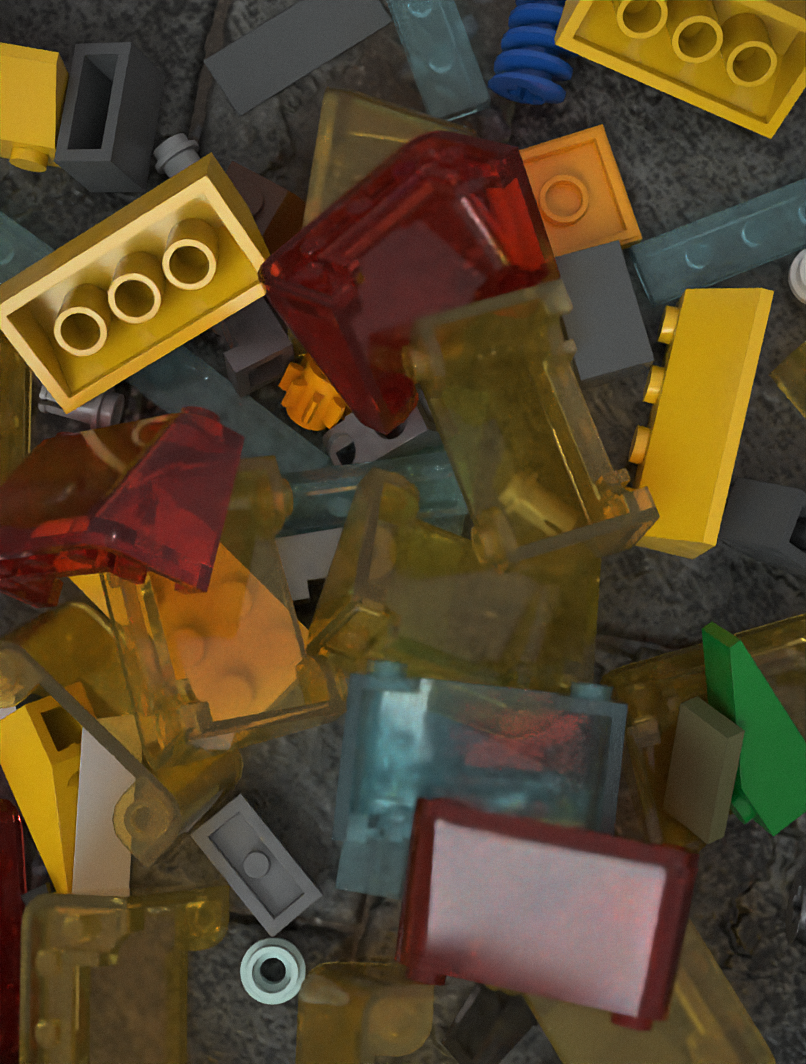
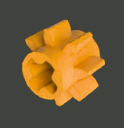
[278,352,361,431]

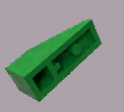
[702,621,806,837]

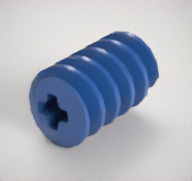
[488,0,579,105]

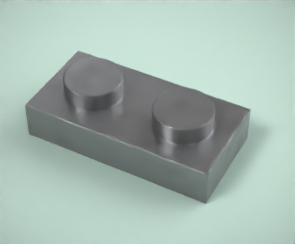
[190,793,324,937]

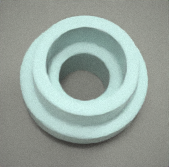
[240,937,306,1005]

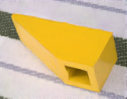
[0,686,92,909]

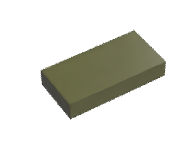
[662,696,745,845]

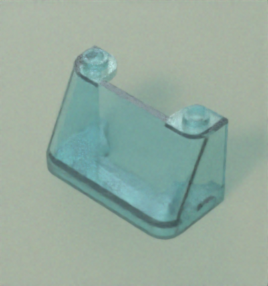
[332,659,628,872]

